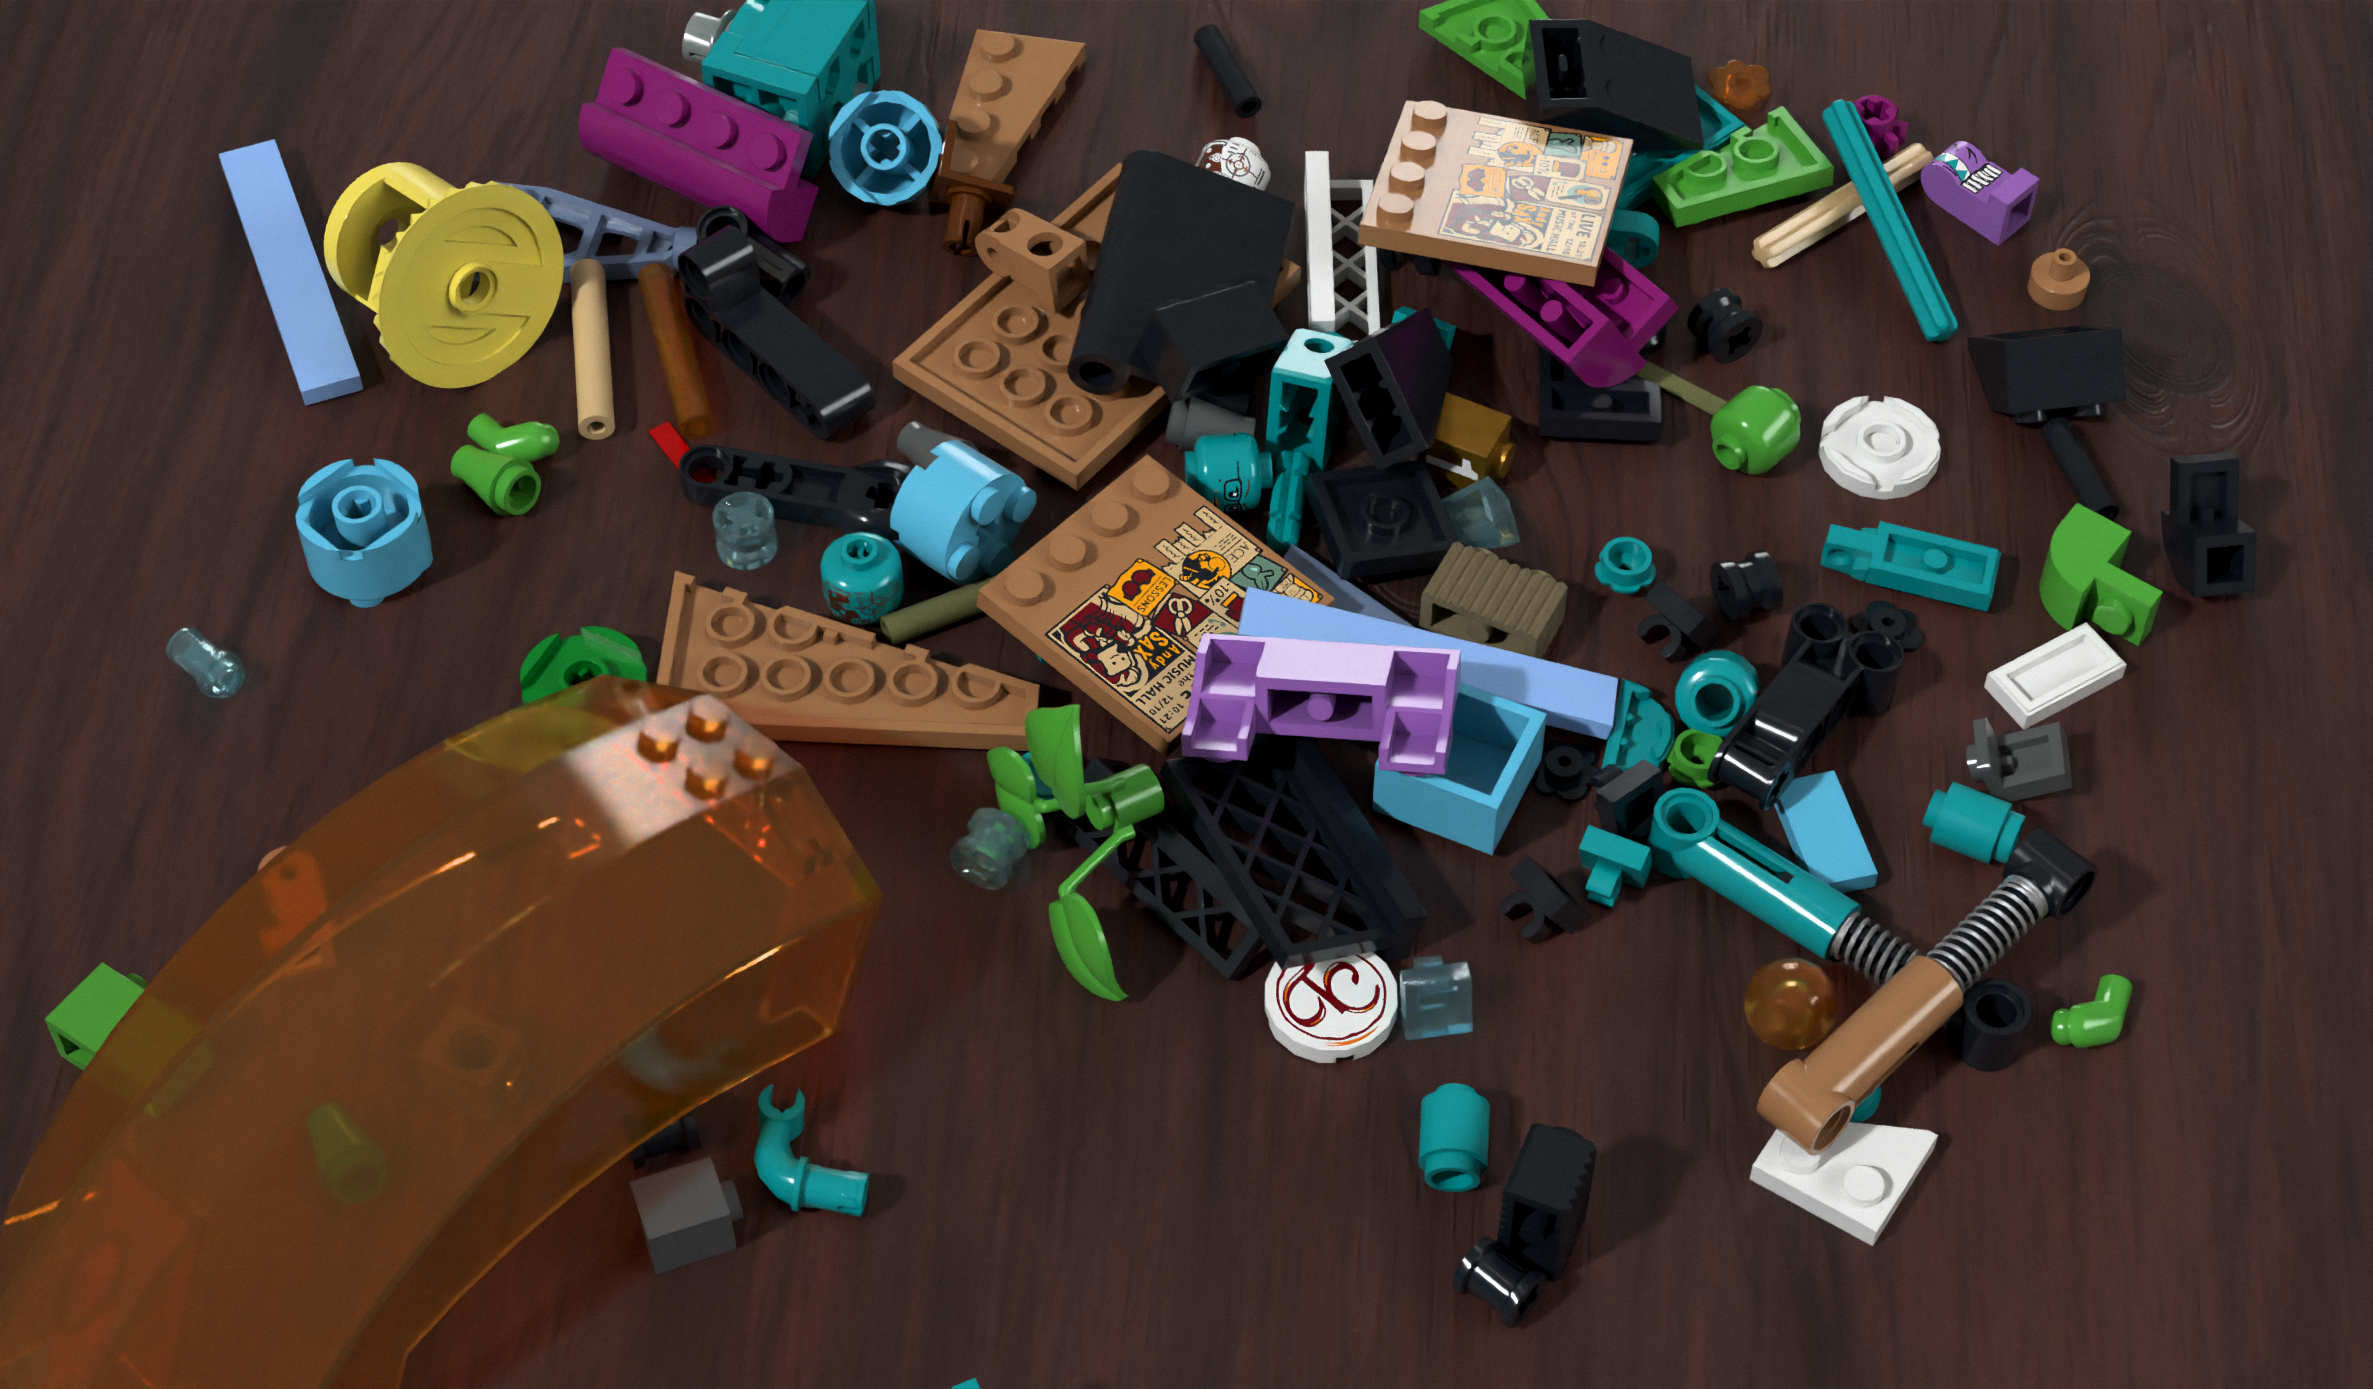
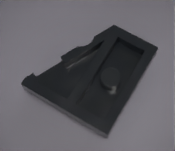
[1538,346,1662,442]

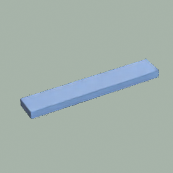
[219,139,363,406]
[1237,587,1618,740]

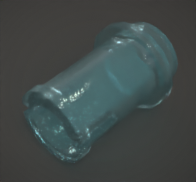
[166,627,245,698]

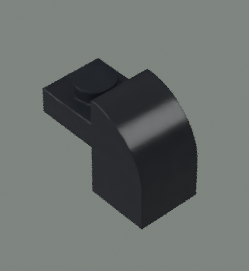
[2161,452,2256,598]

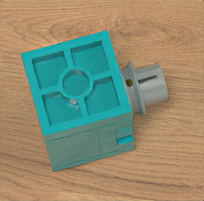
[682,0,881,177]

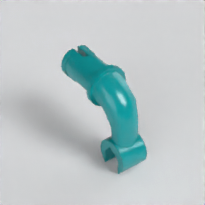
[754,1084,869,1218]

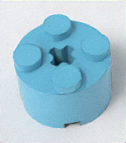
[890,440,1037,585]
[295,458,433,608]

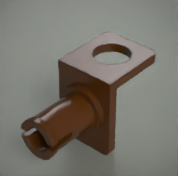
[927,118,1015,257]

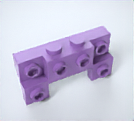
[1181,633,1461,777]

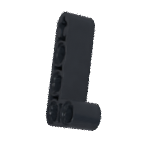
[677,225,875,440]

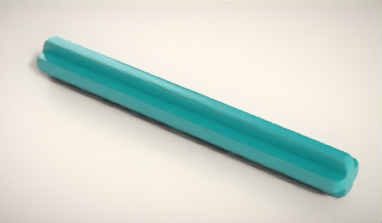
[1822,99,1958,343]

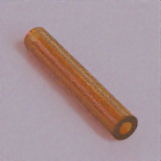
[637,263,715,440]

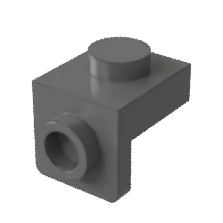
[1966,717,2073,802]

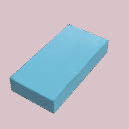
[1774,770,1878,893]

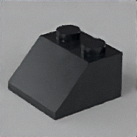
[1967,325,2126,423]

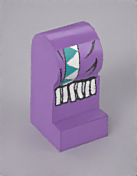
[1921,141,2040,246]

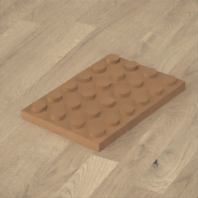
[892,162,1301,491]

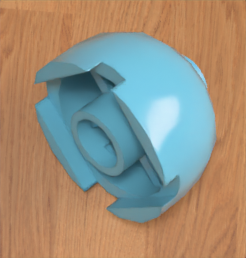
[828,90,943,207]

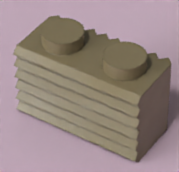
[1419,541,1568,659]

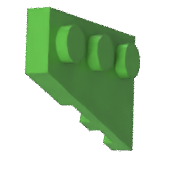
[1418,0,1549,100]
[1652,105,1834,228]

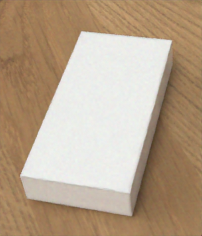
[1984,622,2127,730]

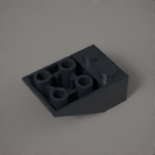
[1522,19,1704,151]

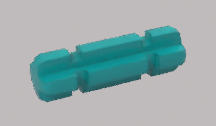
[1266,449,1309,555]

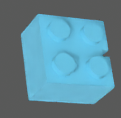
[1372,682,1547,855]

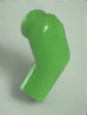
[467,413,560,463]

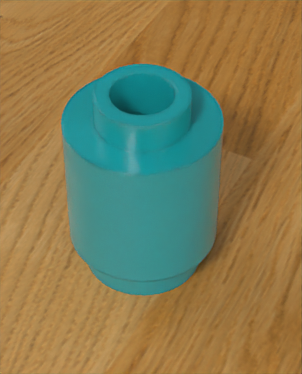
[1922,782,2026,865]
[1418,1083,1490,1192]

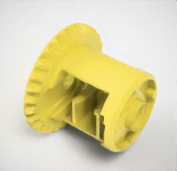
[324,162,564,388]

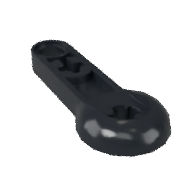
[679,445,914,545]

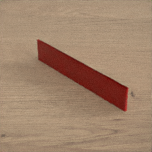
[649,421,715,509]

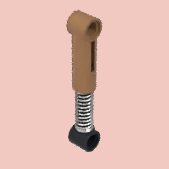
[1756,827,2098,1156]

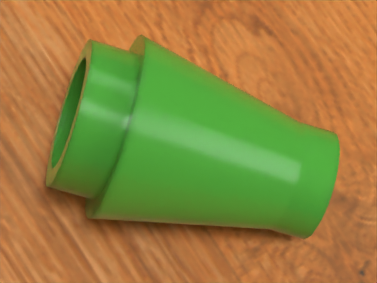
[451,445,541,516]

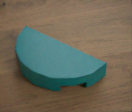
[1597,678,1674,790]

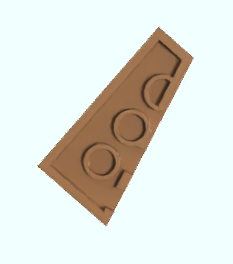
[929,29,1086,204]

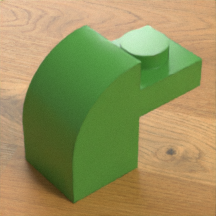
[2039,503,2163,646]

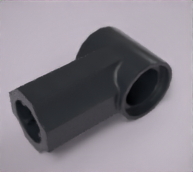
[696,205,811,306]

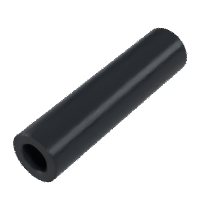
[1194,24,1262,118]
[2040,417,2119,521]

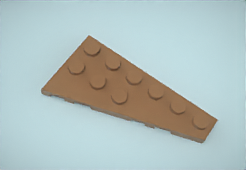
[650,570,1040,751]

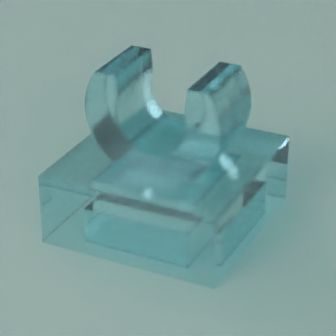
[1400,955,1473,1041]

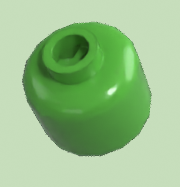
[1710,385,1801,476]

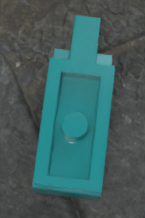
[1820,521,2001,612]

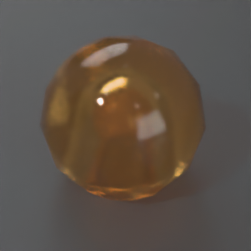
[1744,958,1838,1050]

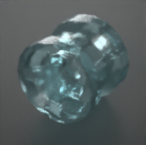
[712,491,778,570]
[949,807,1031,890]

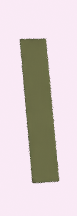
[1635,359,1727,416]

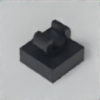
[1636,579,1722,664]
[1590,759,1665,842]
[1499,855,1591,945]

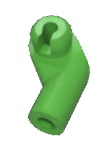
[2049,974,2133,1048]

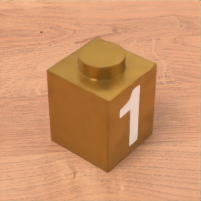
[1417,392,1516,498]

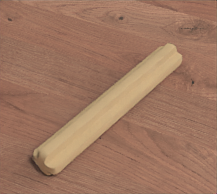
[1752,143,1934,269]

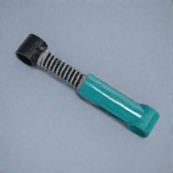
[1648,788,2032,1072]

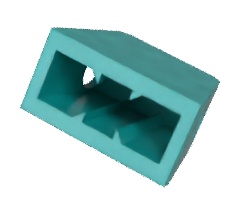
[1265,328,1354,473]

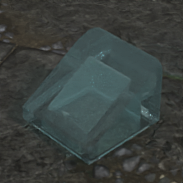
[1441,476,1520,549]

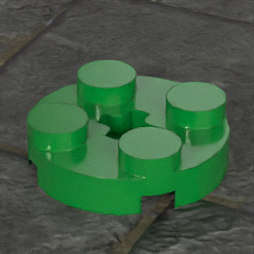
[520,626,650,748]

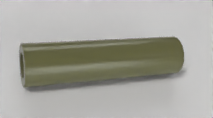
[880,575,997,646]

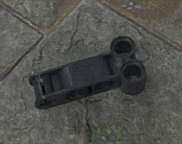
[1707,602,1905,811]

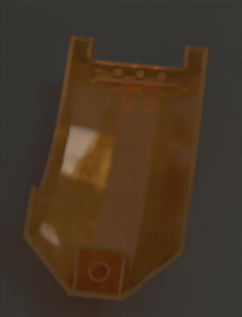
[0,674,884,1389]

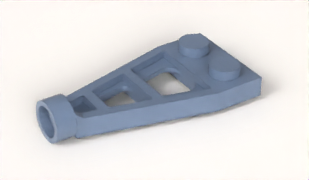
[473,182,699,283]

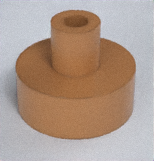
[2027,248,2090,311]

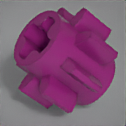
[1849,95,1908,162]

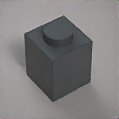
[629,1156,744,1275]

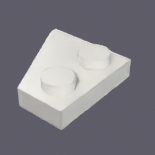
[1750,1122,1938,1246]

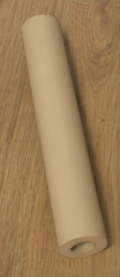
[570,259,615,440]

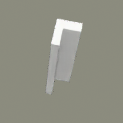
[1304,151,1380,343]

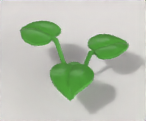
[987,704,1164,1001]

